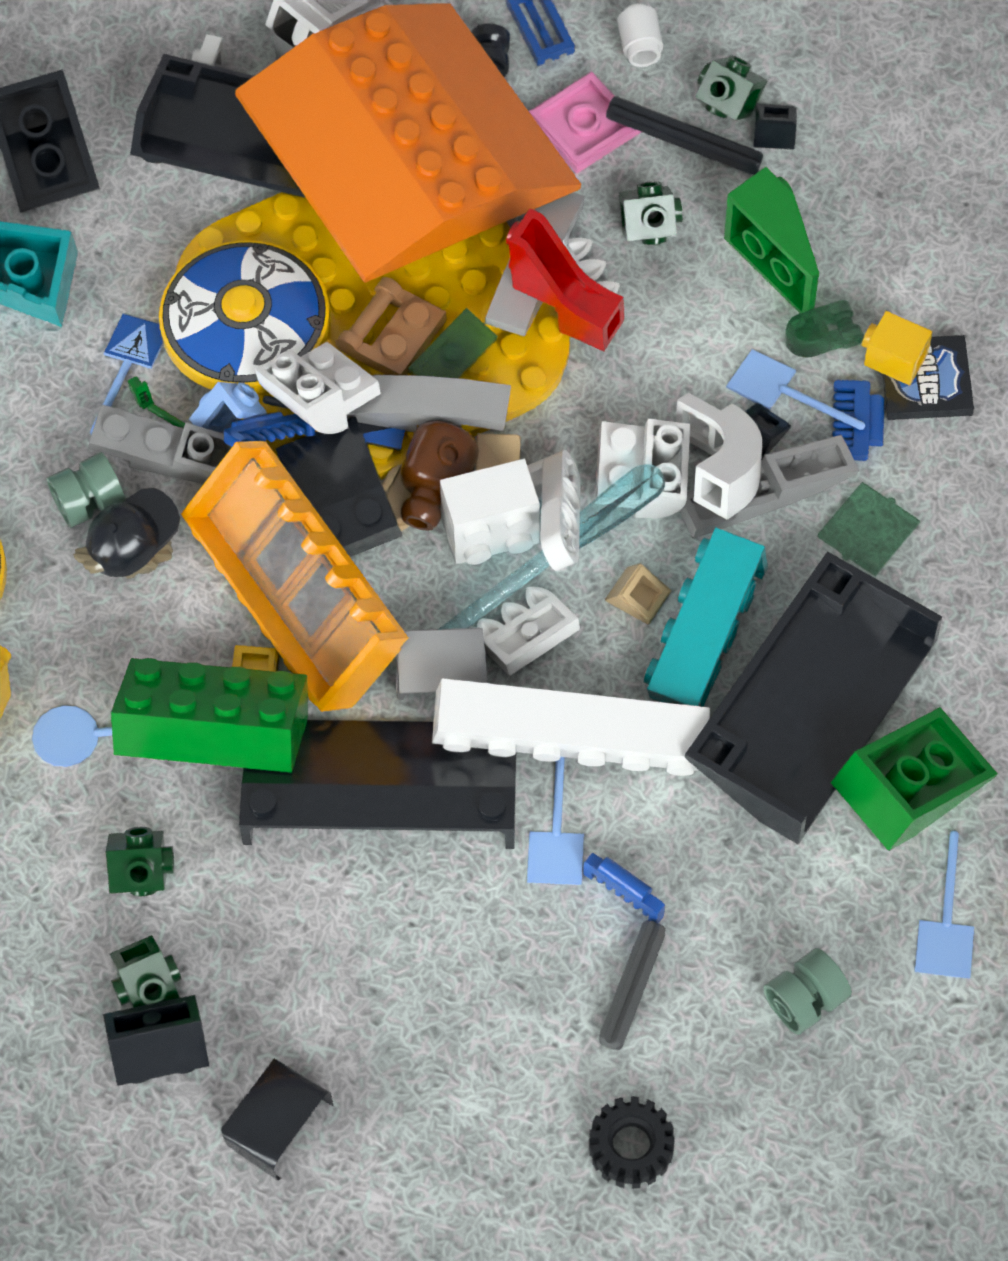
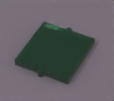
[817,482,920,577]

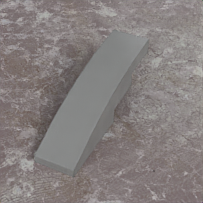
[485,192,585,336]
[346,375,511,432]
[680,435,859,538]

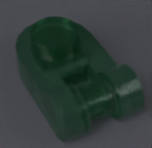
[784,300,865,358]

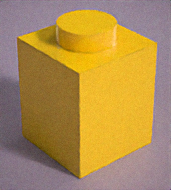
[862,311,933,386]

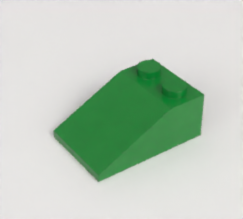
[724,167,819,320]
[831,707,998,851]

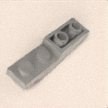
[88,404,232,484]

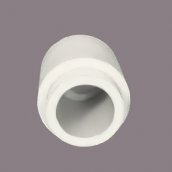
[617,3,663,67]

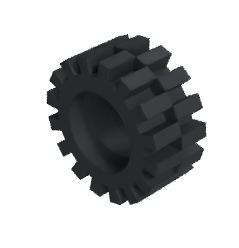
[589,1096,675,1189]

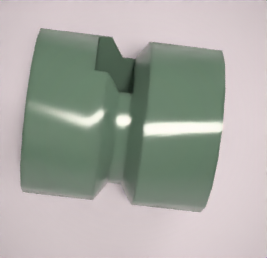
[46,452,126,529]
[763,948,852,1035]

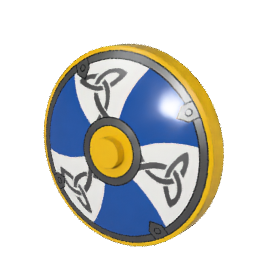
[159,240,330,394]

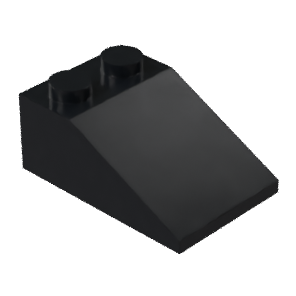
[0,69,100,213]
[275,416,403,568]

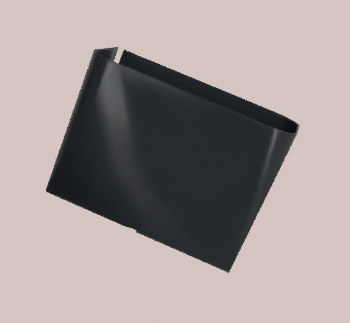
[221,1058,334,1181]

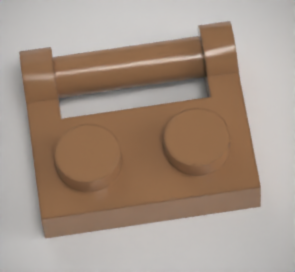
[336,277,446,375]

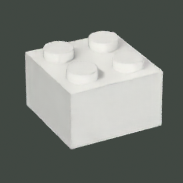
[440,458,540,565]

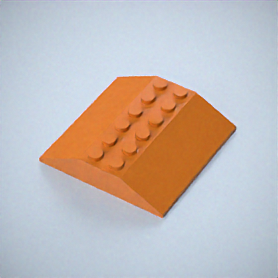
[235,3,582,283]

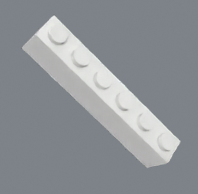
[432,678,710,776]

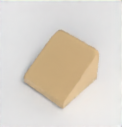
[605,563,672,624]

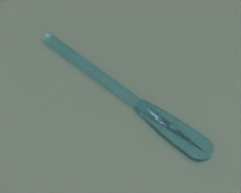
[438,464,665,630]

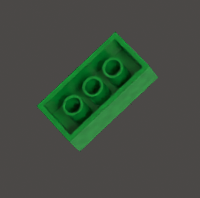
[111,658,308,773]

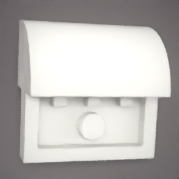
[255,342,381,434]
[595,419,690,519]

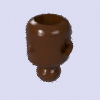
[400,421,479,531]

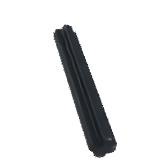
[606,96,763,175]

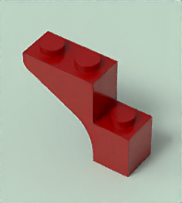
[506,208,625,352]

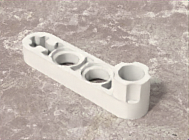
[527,450,581,571]

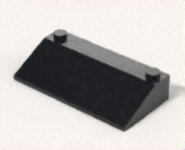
[130,54,306,198]
[685,551,942,845]
[239,720,517,849]

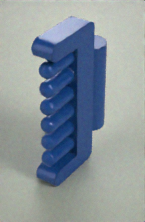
[832,380,885,461]
[223,412,315,447]
[583,853,665,923]

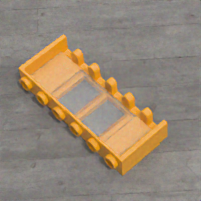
[181,441,409,712]

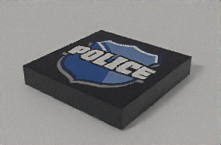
[882,335,974,420]

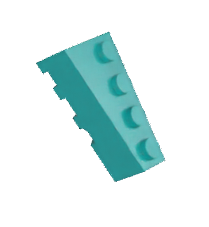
[0,221,78,327]
[643,527,768,707]

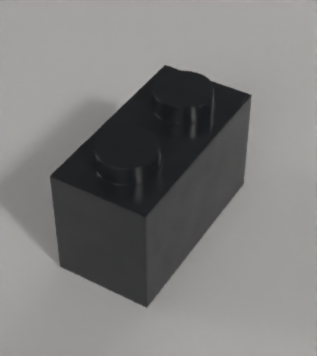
[103,995,210,1086]

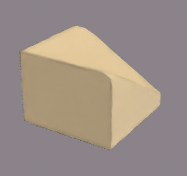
[476,433,521,471]

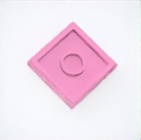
[529,72,641,174]

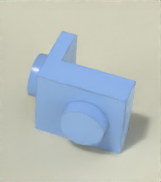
[189,382,267,433]

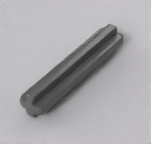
[599,920,666,1050]

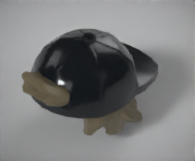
[73,488,180,579]

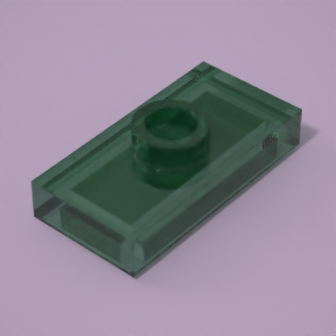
[408,308,498,379]

